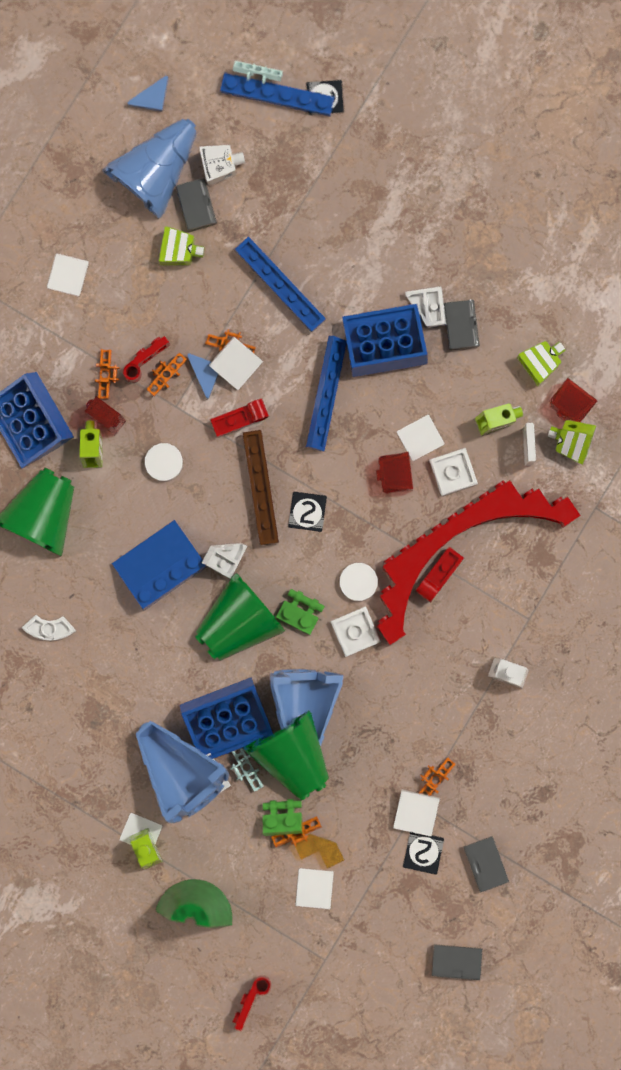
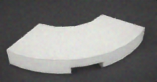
[22,615,76,641]

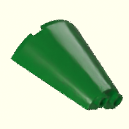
[0,467,75,556]
[195,573,285,661]
[244,710,329,801]
[155,879,233,927]

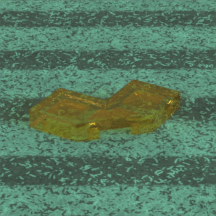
[294,833,345,869]

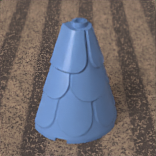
[102,119,197,219]
[270,669,343,746]
[136,721,229,823]

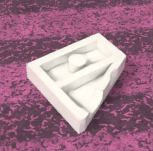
[405,287,447,328]
[202,543,247,579]

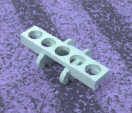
[233,61,283,84]
[230,748,263,792]

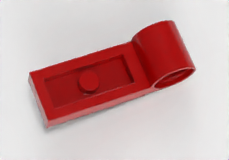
[123,336,170,383]
[210,399,269,438]
[416,547,464,603]
[233,975,271,1031]

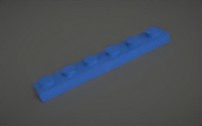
[220,73,334,117]
[235,236,326,332]
[306,336,347,451]

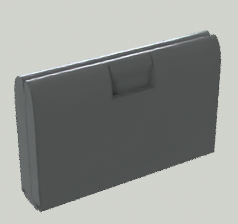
[176,178,217,232]
[444,300,480,350]
[463,836,509,893]
[432,944,483,980]

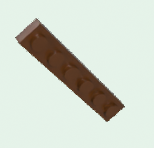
[242,430,279,546]

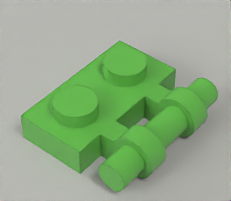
[276,589,325,635]
[263,799,302,836]

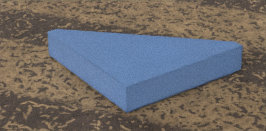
[128,76,169,111]
[187,353,218,399]

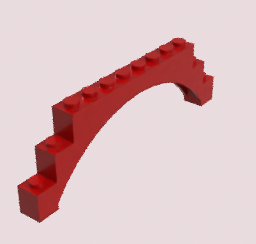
[377,480,581,646]

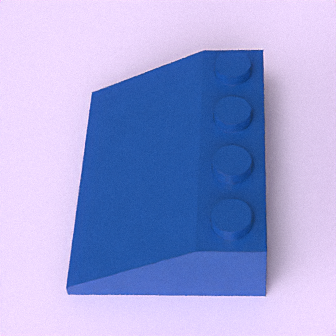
[342,304,428,377]
[0,372,74,468]
[112,520,207,611]
[179,677,273,759]

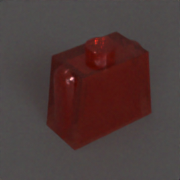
[549,378,597,422]
[85,396,126,436]
[376,451,413,494]

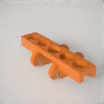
[205,329,256,353]
[95,349,120,399]
[146,353,187,397]
[419,757,456,796]
[271,816,322,847]

